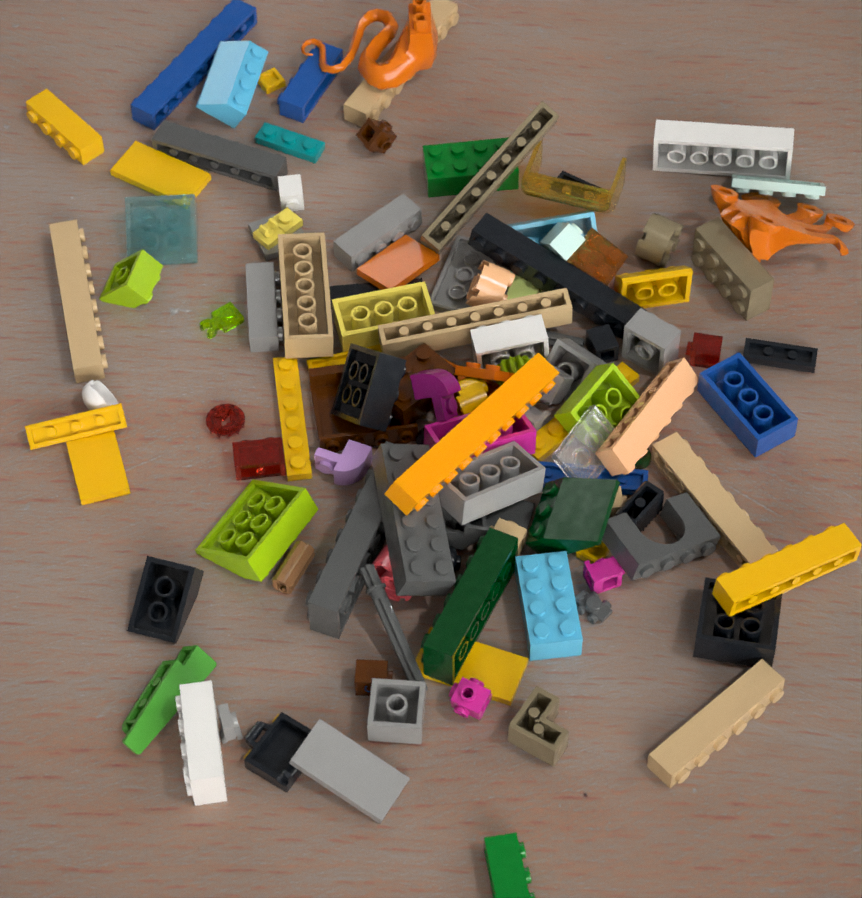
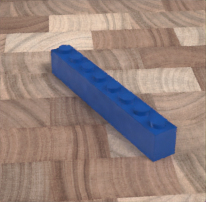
[131,0,257,130]

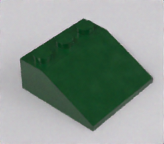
[525,477,620,554]

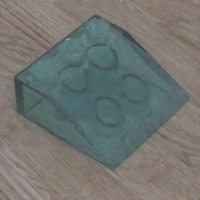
[125,194,198,265]

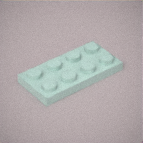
[731,174,826,199]

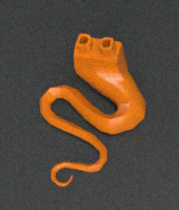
[301,0,438,90]

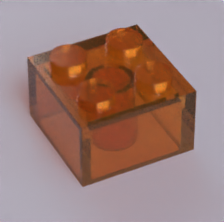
[567,227,628,286]

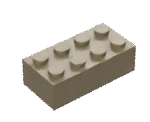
[691,217,774,321]

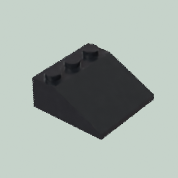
[331,343,406,432]
[693,577,782,667]

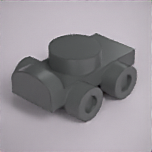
[575,590,612,624]

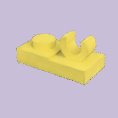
[253,207,303,250]

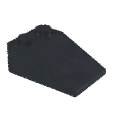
[127,556,204,644]

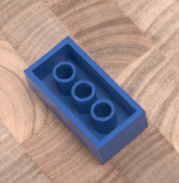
[697,352,798,458]

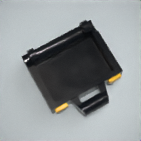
[243,712,312,793]

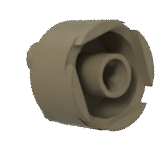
[635,213,684,268]

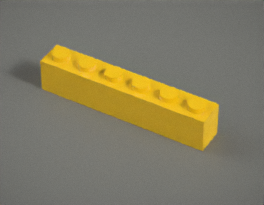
[712,523,862,617]

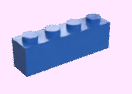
[277,42,343,123]

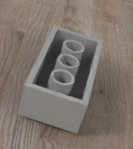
[439,441,546,525]

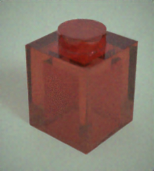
[686,332,723,368]

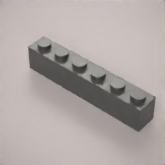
[152,120,288,191]

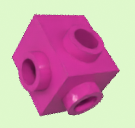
[449,677,492,720]

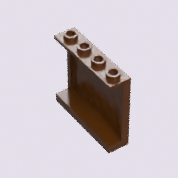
[308,356,418,453]

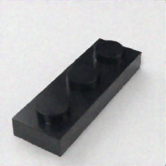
[743,338,818,373]

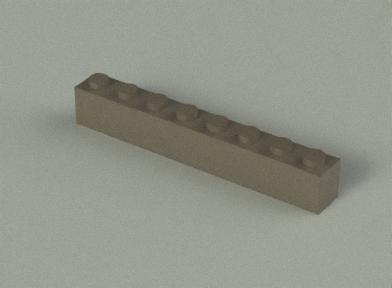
[420,101,559,254]

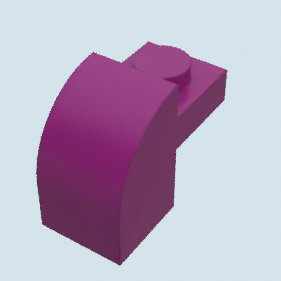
[410,369,461,422]

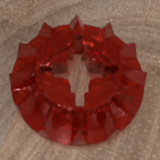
[206,404,245,438]

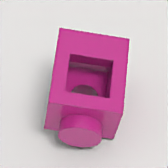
[583,556,625,594]

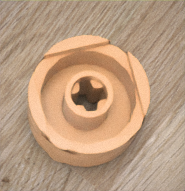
[465,260,515,307]

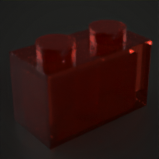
[232,437,286,481]

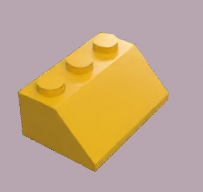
[614,265,693,308]

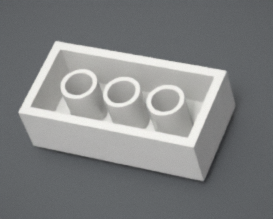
[175,680,227,806]

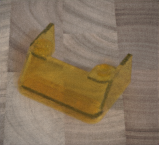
[521,139,627,214]

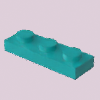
[255,122,325,164]

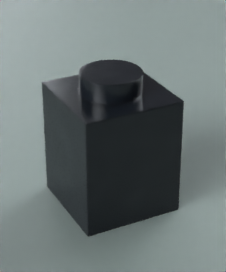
[585,324,619,363]

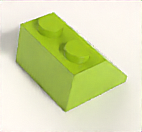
[99,249,163,308]

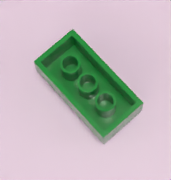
[423,137,519,198]

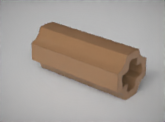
[271,541,315,594]

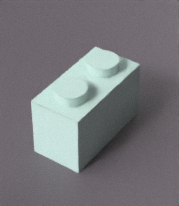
[539,222,586,261]

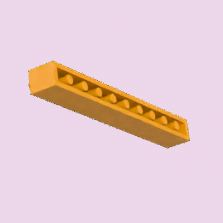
[385,352,559,516]

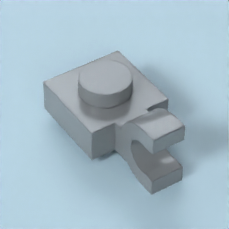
[217,703,243,744]

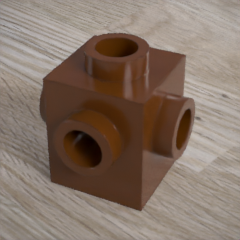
[356,118,397,154]

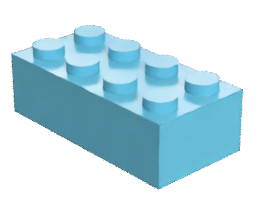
[515,551,583,661]

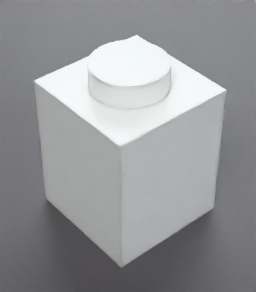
[278,174,304,211]

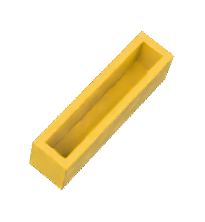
[26,88,105,165]

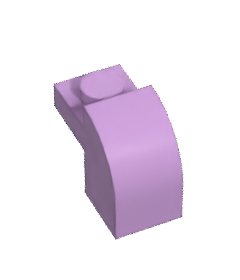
[314,440,372,485]

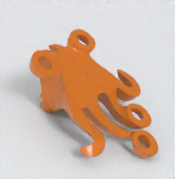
[711,185,855,263]

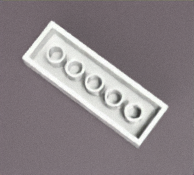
[653,119,794,180]

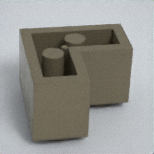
[508,686,569,767]

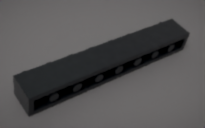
[468,212,647,339]

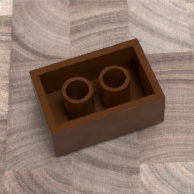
[391,343,458,425]

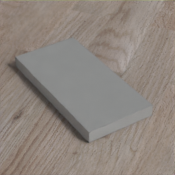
[430,235,496,313]
[289,719,410,824]

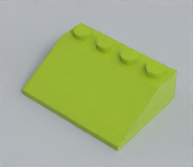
[195,479,319,582]

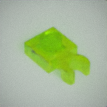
[199,302,244,339]

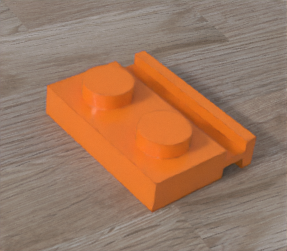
[455,362,515,382]

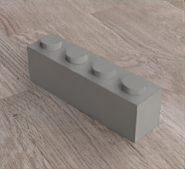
[333,194,422,272]
[245,262,283,353]

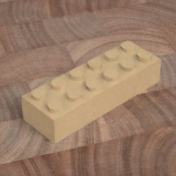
[278,232,333,359]

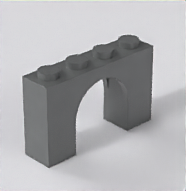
[602,492,721,581]

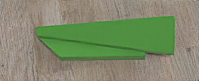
[122,645,217,754]

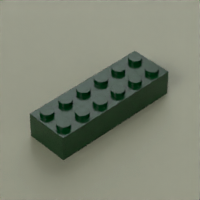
[421,528,518,685]

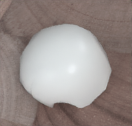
[82,380,119,410]

